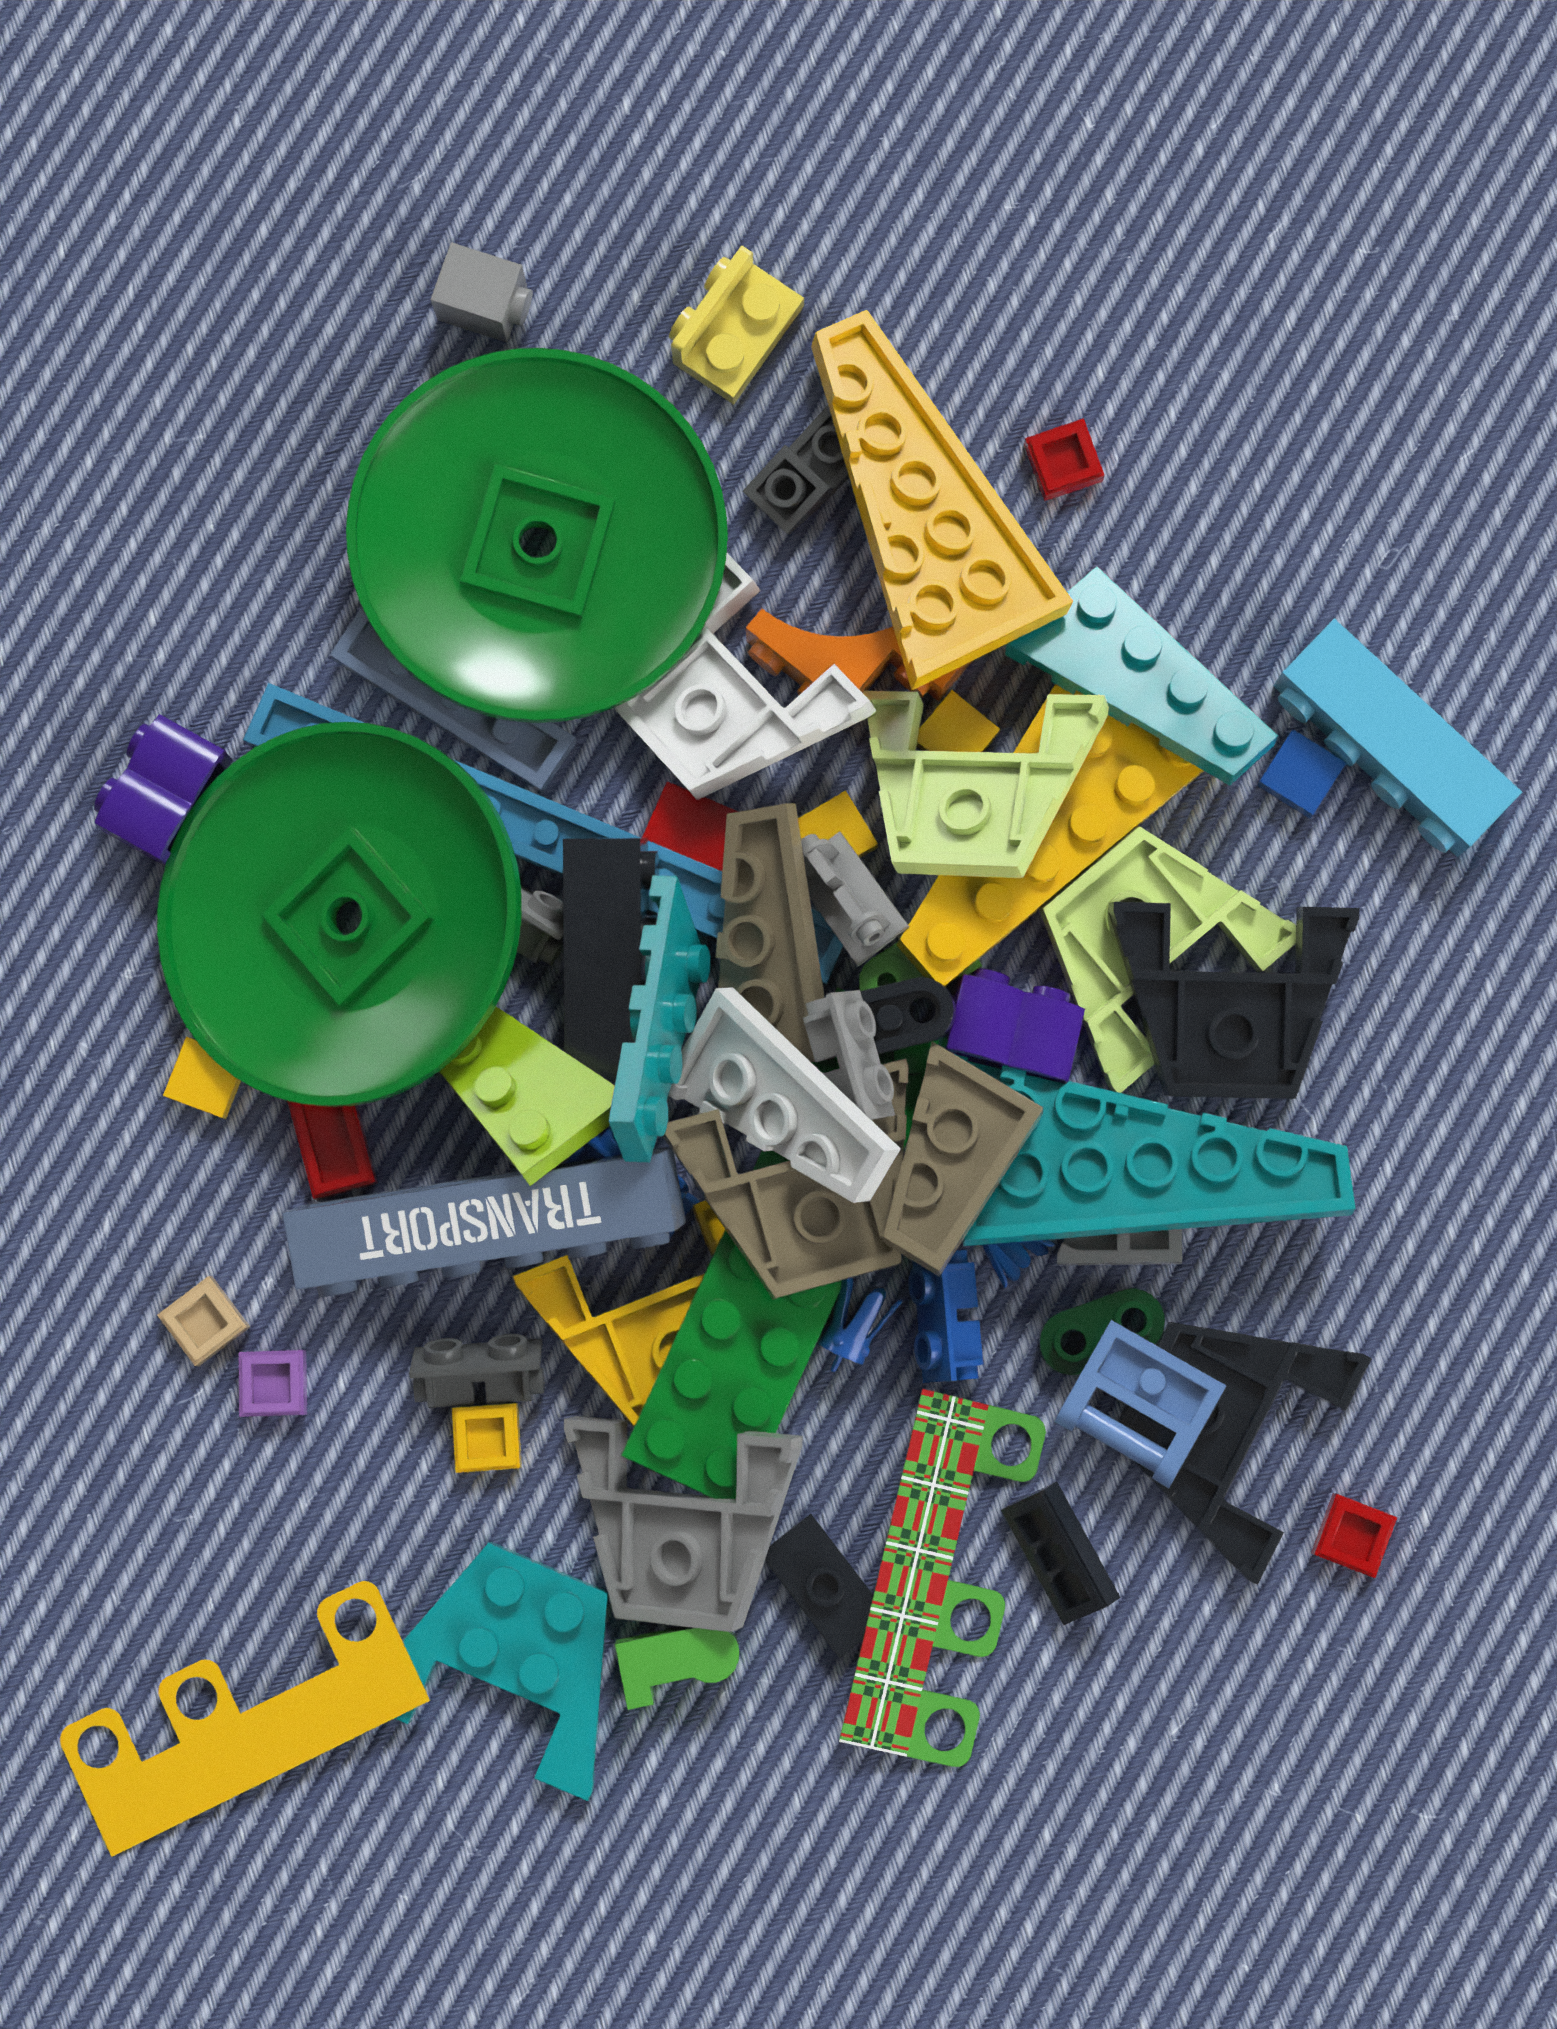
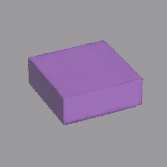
[239,1350,307,1417]

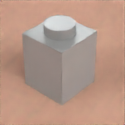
[430,242,533,343]

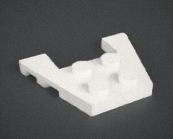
[615,553,876,800]

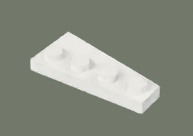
[669,987,901,1203]

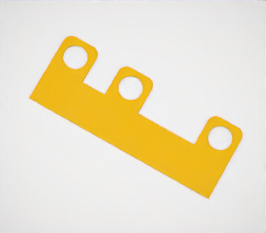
[60,1581,430,1857]

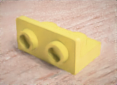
[669,246,804,404]

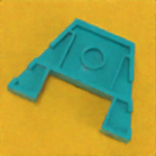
[394,1542,609,1801]

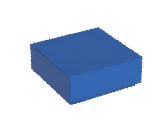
[1256,729,1346,819]

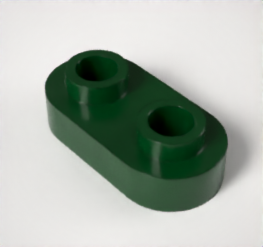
[1038,1288,1165,1375]

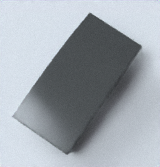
[743,405,849,535]

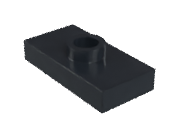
[1001,1482,1121,1625]
[765,1513,873,1658]

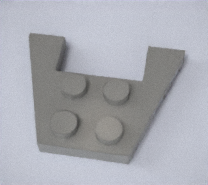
[564,1416,803,1632]

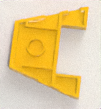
[513,1200,725,1427]

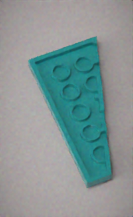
[954,1054,1356,1246]

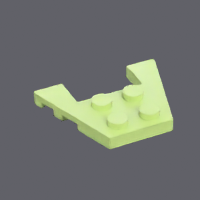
[863,691,1109,878]
[1039,827,1296,1093]

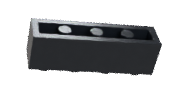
[563,838,659,1085]

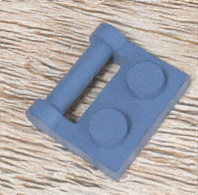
[1055,1320,1226,1488]

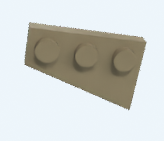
[883,1041,1043,1277]

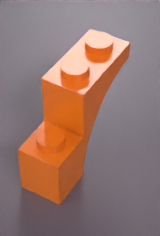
[746,609,972,701]

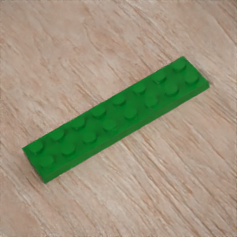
[620,987,939,1499]

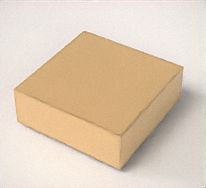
[157,1276,250,1366]

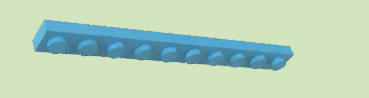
[243,683,843,987]

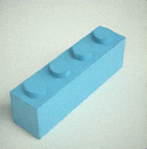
[1273,618,1522,857]

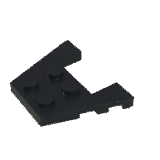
[1108,902,1360,1099]
[1118,1322,1372,1585]

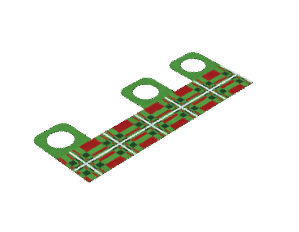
[839,1389,1046,1767]

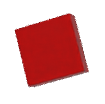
[1024,418,1105,501]
[1311,1493,1397,1578]

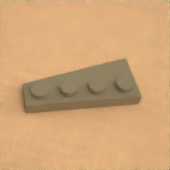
[716,803,834,1062]

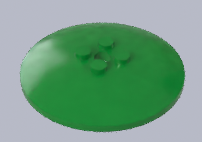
[346,348,728,723]
[157,722,522,1107]

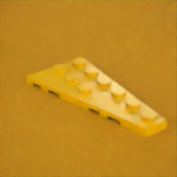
[811,310,1073,690]
[896,684,1204,987]

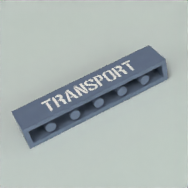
[282,1147,686,1297]

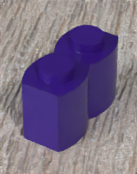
[94,714,233,866]
[938,969,1085,1084]

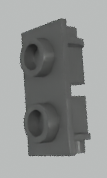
[409,1334,545,1408]

